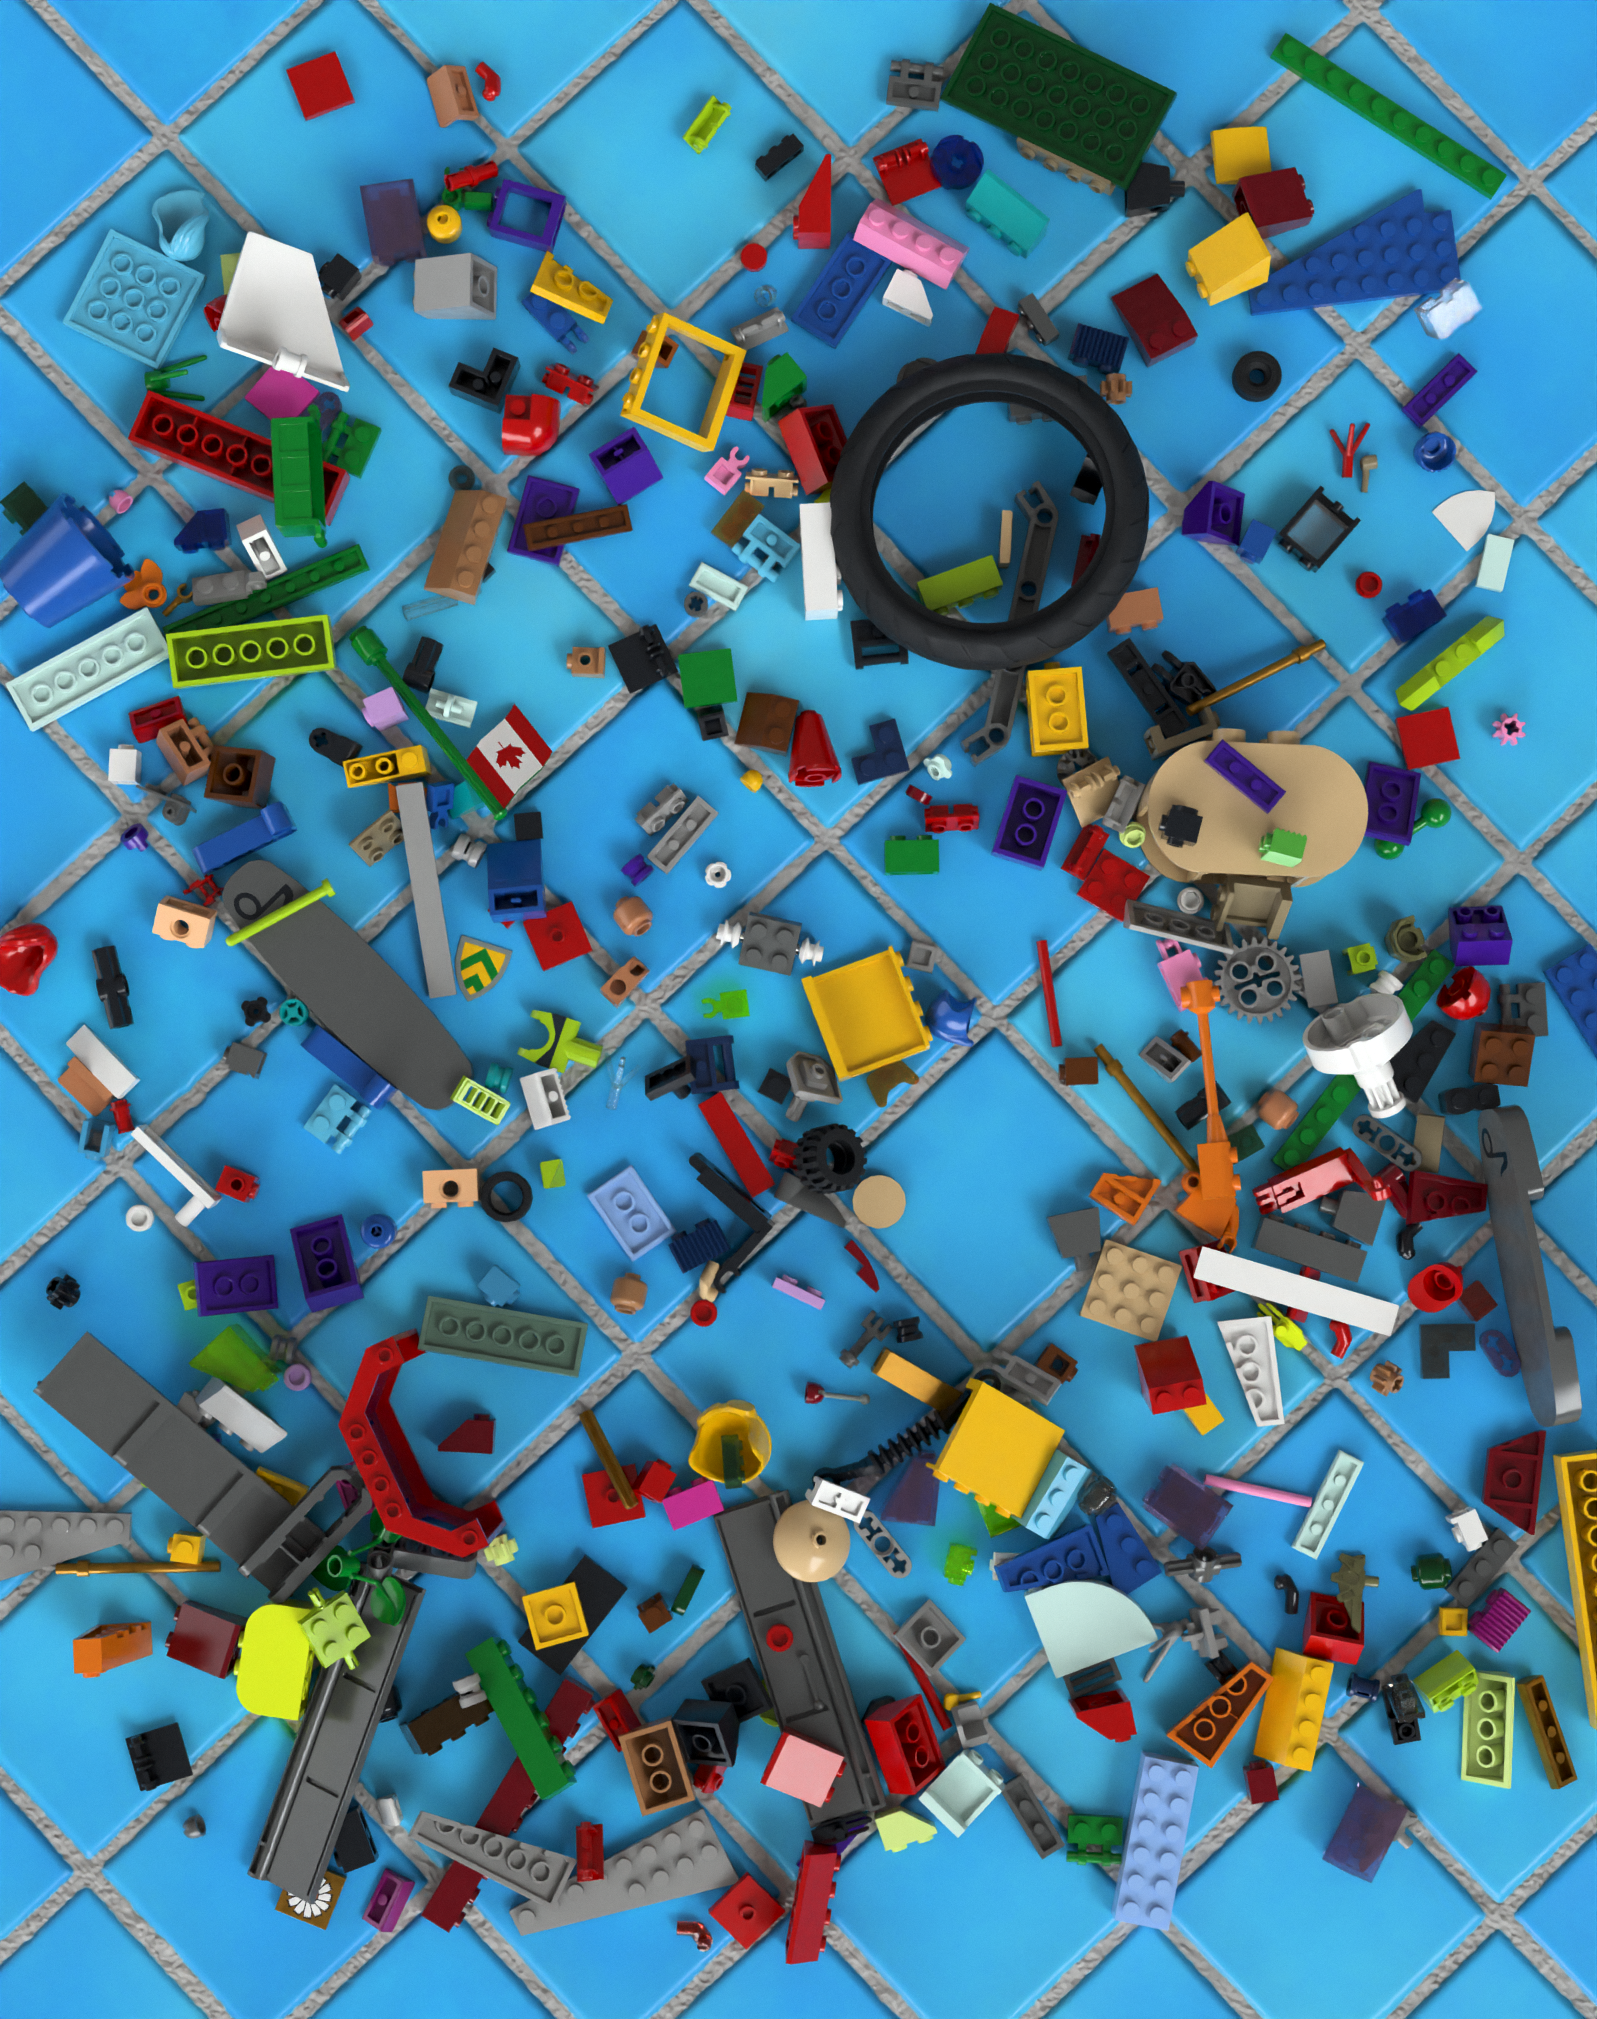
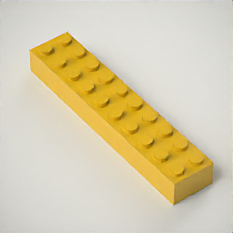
[1553,1449,1597,1730]

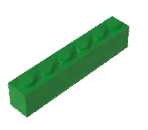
[465,1637,577,1800]

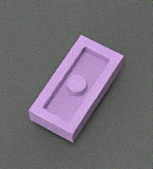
[772,1274,825,1310]

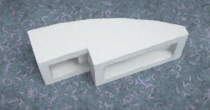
[66,1024,140,1099]

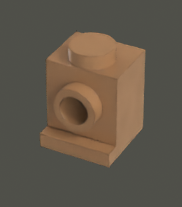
[567,647,606,678]

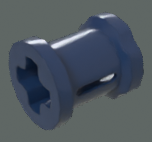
[1346,1672,1380,1703]

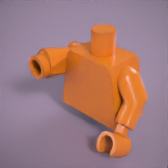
[1174,1171,1239,1254]

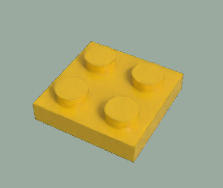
[522,1581,589,1650]

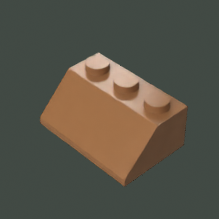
[618,1715,696,1817]

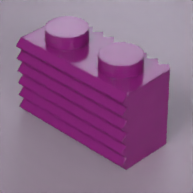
[1467,1587,1531,1653]

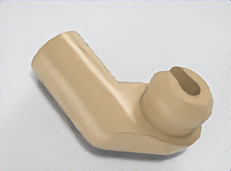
[699,1260,720,1302]

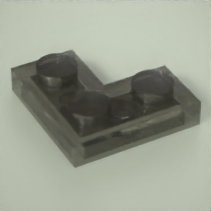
[1419,1323,1476,1379]

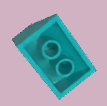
[965,169,1050,259]

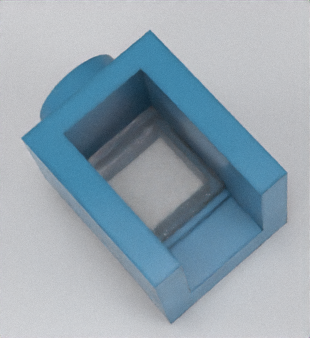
[78,1118,116,1161]

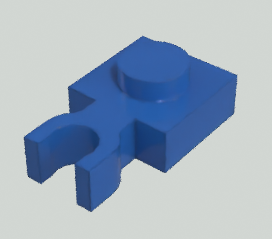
[426,780,455,830]

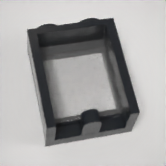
[1275,486,1361,573]

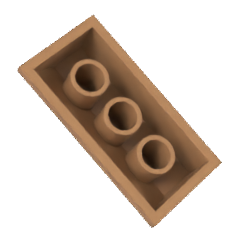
[424,490,507,605]

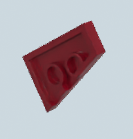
[1406,1170,1488,1225]

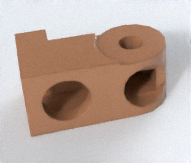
[600,956,650,1008]

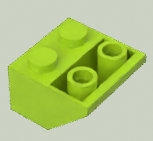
[1412,1650,1479,1714]

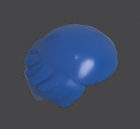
[1413,431,1456,472]

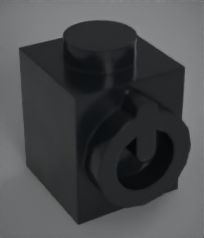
[1158,805,1203,848]

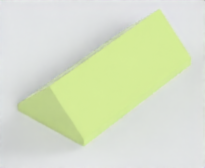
[1461,1670,1515,1789]

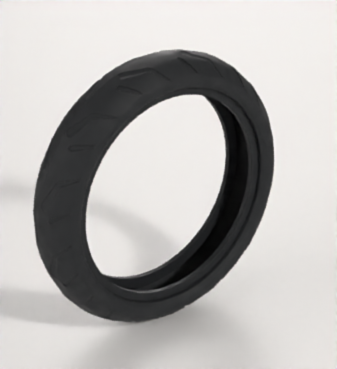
[830,353,1149,670]

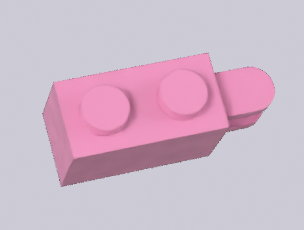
[1156,939,1209,1013]

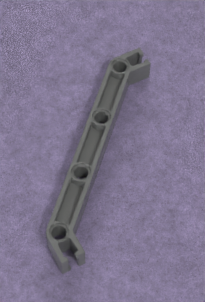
[960,480,1058,767]

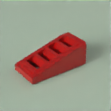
[726,362,763,421]

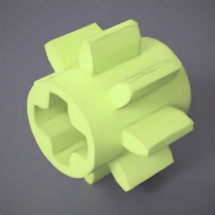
[483,1533,519,1566]

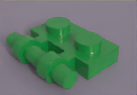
[322,411,382,479]
[1066,1813,1123,1867]

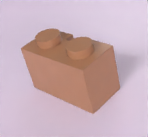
[1106,587,1164,635]

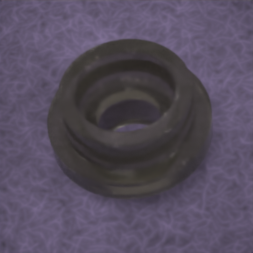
[448,465,475,490]

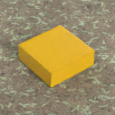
[1438,1607,1468,1636]

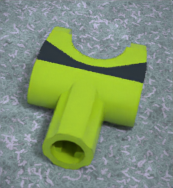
[517,1010,603,1074]

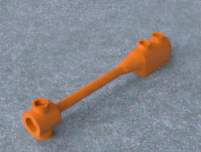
[1180,980,1241,1200]

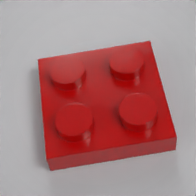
[1076,849,1150,923]

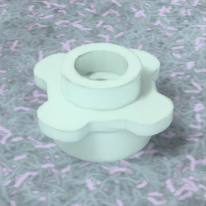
[923,754,952,781]

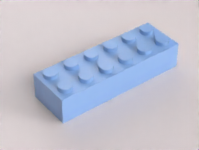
[1111,1751,1199,1931]

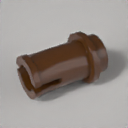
[1170,1029,1202,1062]

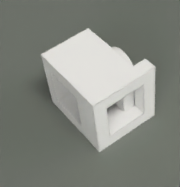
[1445,1506,1488,1551]

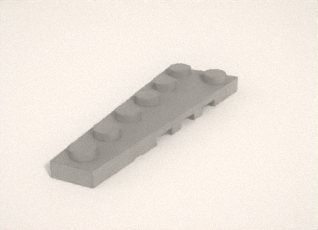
[408,1811,577,1911]

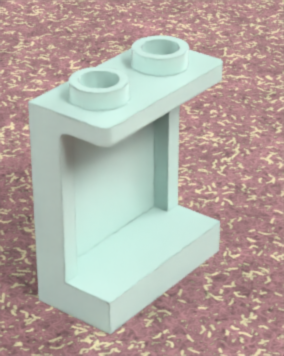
[918,1749,1006,1838]

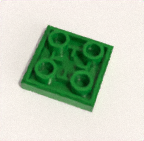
[678,648,738,709]

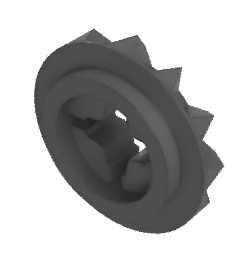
[1057,749,1095,786]

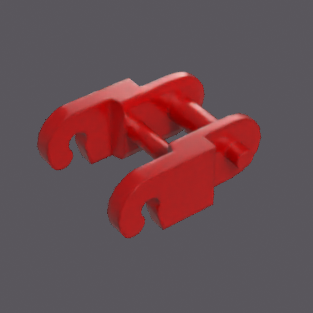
[183,874,224,908]

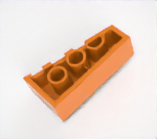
[73,1622,153,1678]
[1166,1659,1274,1769]

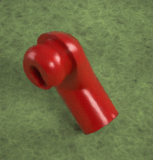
[1329,1319,1352,1359]

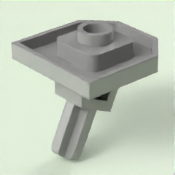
[785,1051,843,1122]

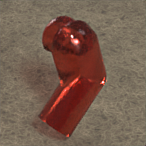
[677,1921,713,1952]

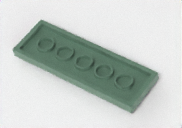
[418,1296,588,1378]

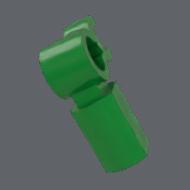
[442,167,493,211]

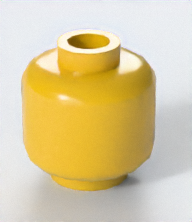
[427,205,463,244]

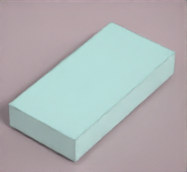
[1475,534,1514,593]
[689,562,748,612]

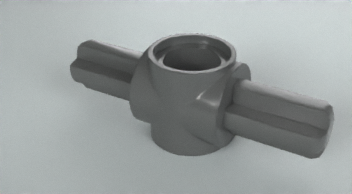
[1164,1546,1242,1583]

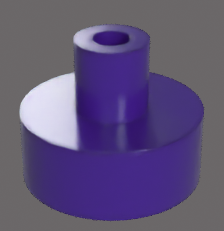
[120,823,149,852]

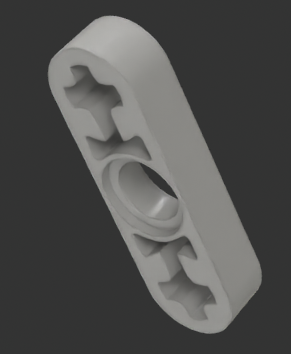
[853,1510,912,1578]

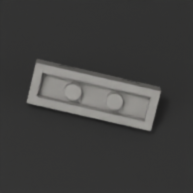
[647,796,719,875]

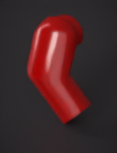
[475,62,501,101]

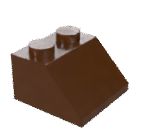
[734,692,799,757]
[204,745,276,810]

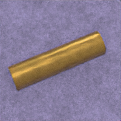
[1516,1675,1578,1789]

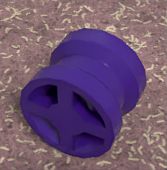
[621,853,655,887]

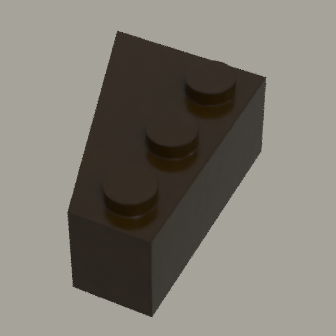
[399,1684,494,1756]

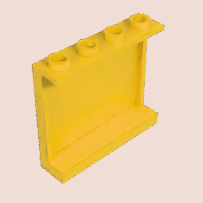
[801,946,933,1083]
[925,1378,1065,1519]

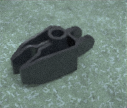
[1151,650,1216,711]

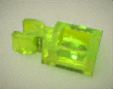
[701,989,750,1020]

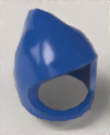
[925,990,977,1047]

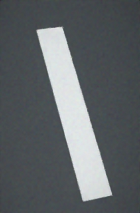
[1193,1246,1399,1337]

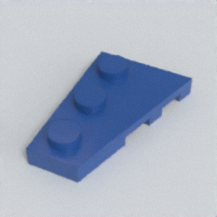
[1095,1502,1162,1594]

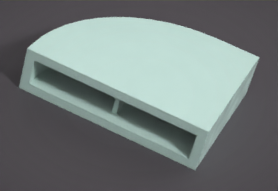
[1024,1578,1158,1679]

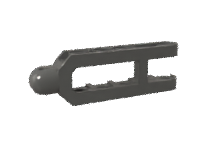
[237,1463,372,1604]

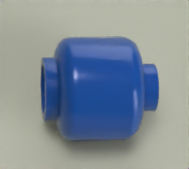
[360,1214,397,1249]

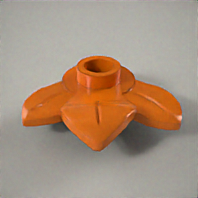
[119,559,167,610]

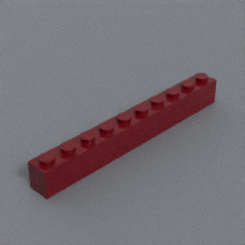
[421,1675,595,1933]

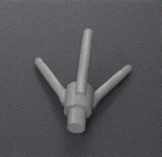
[1143,1618,1189,1683]

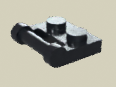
[850,619,909,670]

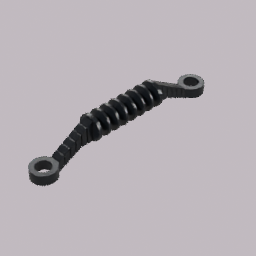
[812,1369,1001,1487]

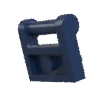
[685,1035,740,1094]

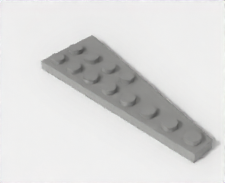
[509,1807,740,1936]

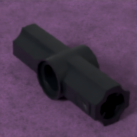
[92,945,134,1029]

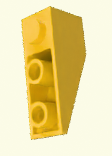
[343,745,432,788]

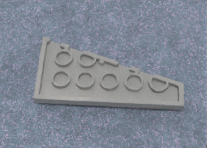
[0,1510,132,1581]

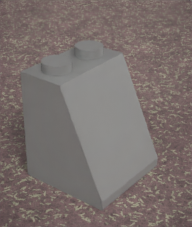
[413,253,497,320]

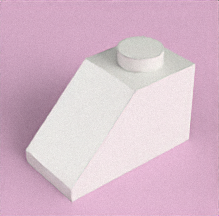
[882,269,933,327]
[236,514,288,581]

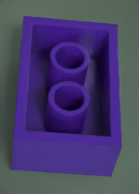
[990,775,1067,871]

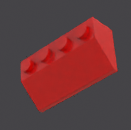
[785,1840,841,1964]

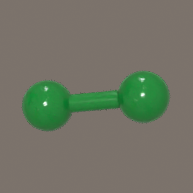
[1374,798,1451,860]

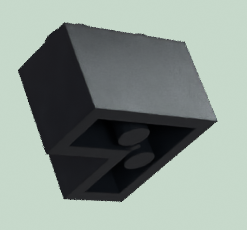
[448,347,521,414]

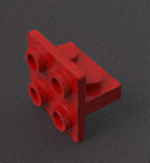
[1179,1239,1236,1303]

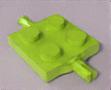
[297,1588,371,1669]

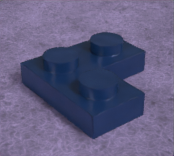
[851,719,910,786]

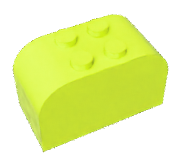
[234,1598,315,1721]

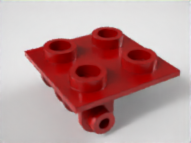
[872,139,941,206]

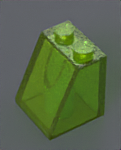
[189,1324,281,1393]

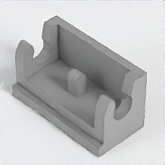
[1299,950,1339,1008]

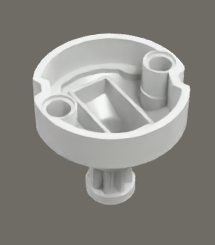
[1302,993,1413,1118]

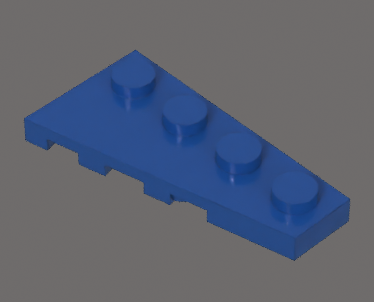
[994,1523,1110,1592]

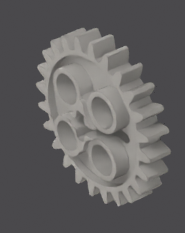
[1213,937,1301,1025]

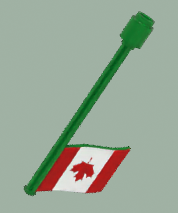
[349,626,552,820]

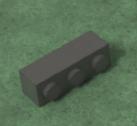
[1017,293,1060,347]

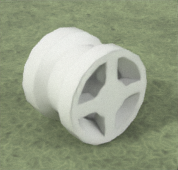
[1368,970,1403,995]

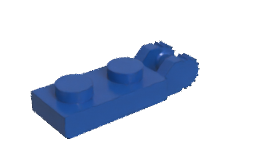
[521,292,590,354]

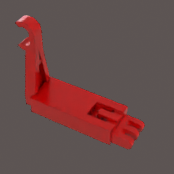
[1252,1147,1392,1215]

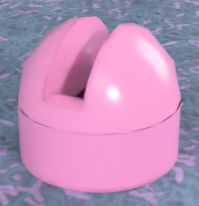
[109,490,133,514]

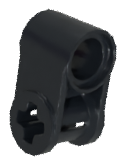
[309,728,363,767]

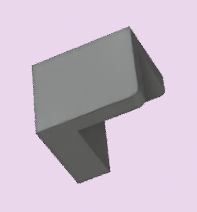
[951,1701,989,1750]

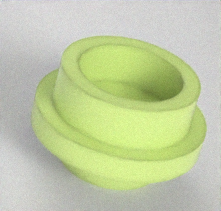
[1119,822,1146,848]

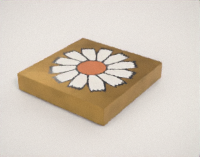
[275,1869,347,1930]

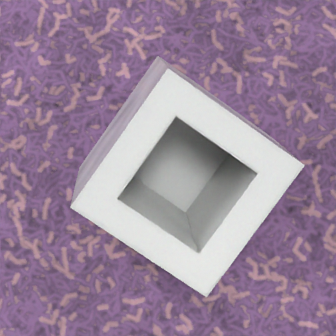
[108,744,142,785]

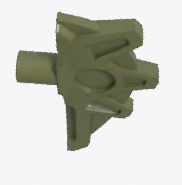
[1330,1553,1379,1633]

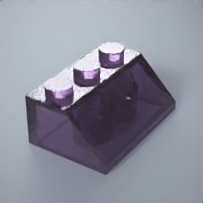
[1322,1782,1408,1883]

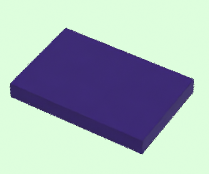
[507,475,580,567]
[1364,761,1421,846]
[193,1255,278,1317]

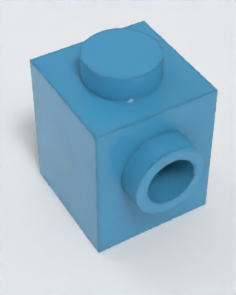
[477,1265,521,1307]

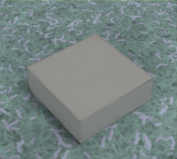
[906,941,938,974]

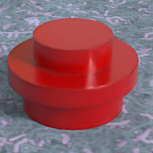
[1355,572,1382,599]

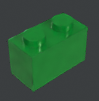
[884,835,939,875]

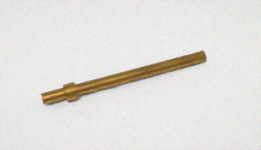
[1186,639,1326,716]
[1093,1043,1200,1173]
[55,1560,221,1577]

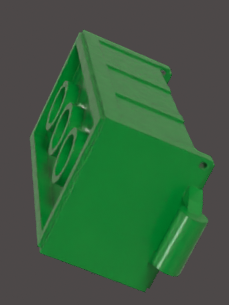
[270,404,328,548]

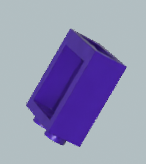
[487,179,567,253]

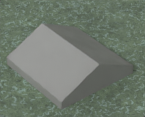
[893,1599,966,1677]

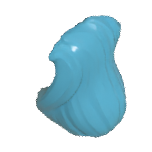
[152,190,209,261]

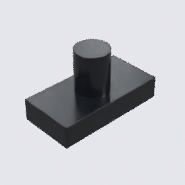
[645,1055,696,1101]

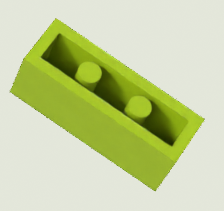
[916,555,1003,616]

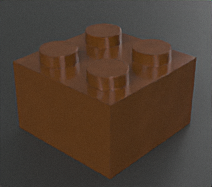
[1468,1022,1536,1087]

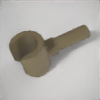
[1360,455,1378,493]

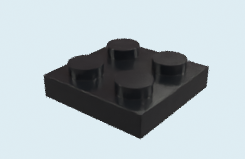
[701,1657,774,1724]

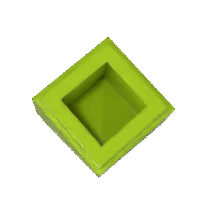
[540,1159,566,1189]

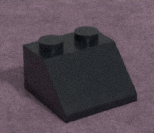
[671,1699,740,1767]

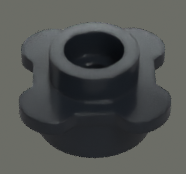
[241,997,271,1027]

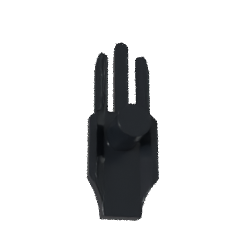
[811,1813,872,1846]

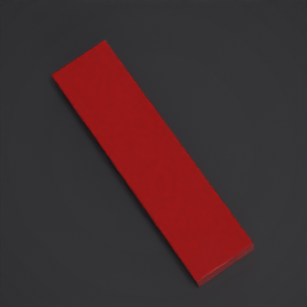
[698,1092,775,1198]

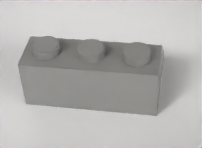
[194,1374,288,1454]

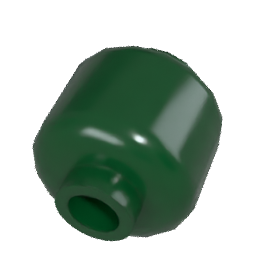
[1411,1553,1452,1590]

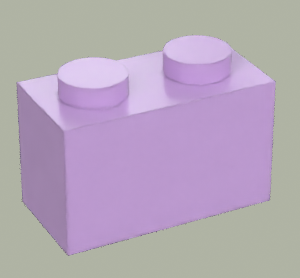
[361,687,409,732]

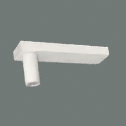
[131,1124,223,1227]

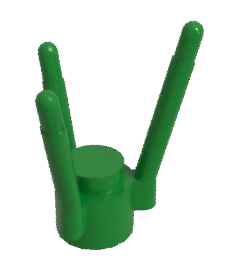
[144,355,207,401]

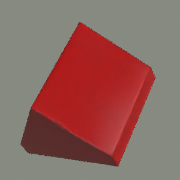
[338,306,374,341]

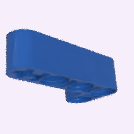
[192,802,297,875]
[301,1024,399,1110]

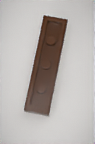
[522,504,633,552]

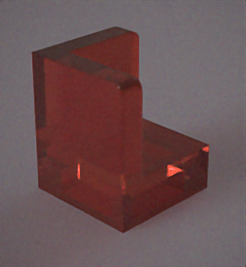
[1456,1280,1498,1322]

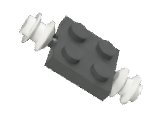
[716,912,824,976]

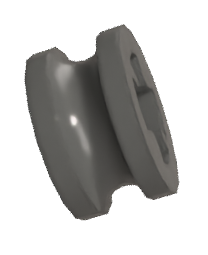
[684,592,708,618]

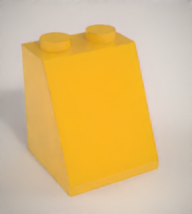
[1185,212,1271,306]

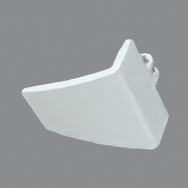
[216,231,350,392]

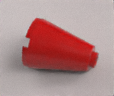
[788,710,842,787]

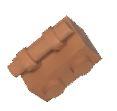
[156,717,218,786]

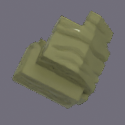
[1384,915,1427,964]

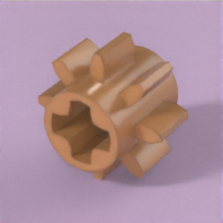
[1100,373,1132,405]
[1370,1360,1404,1397]

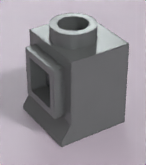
[222,1042,268,1079]

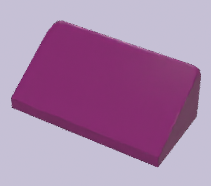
[362,1868,415,1932]

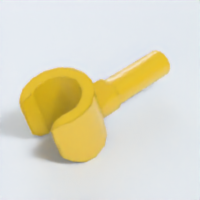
[943,1691,981,1710]

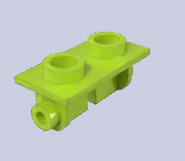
[682,95,732,155]

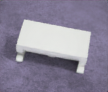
[805,1476,871,1523]

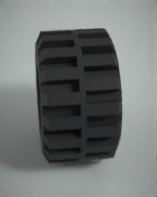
[793,1124,867,1194]

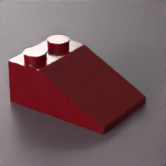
[1111,273,1198,368]

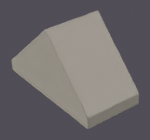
[1139,1036,1192,1084]

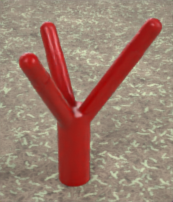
[1329,423,1370,478]

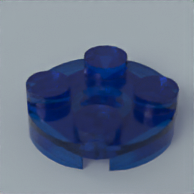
[930,135,984,190]

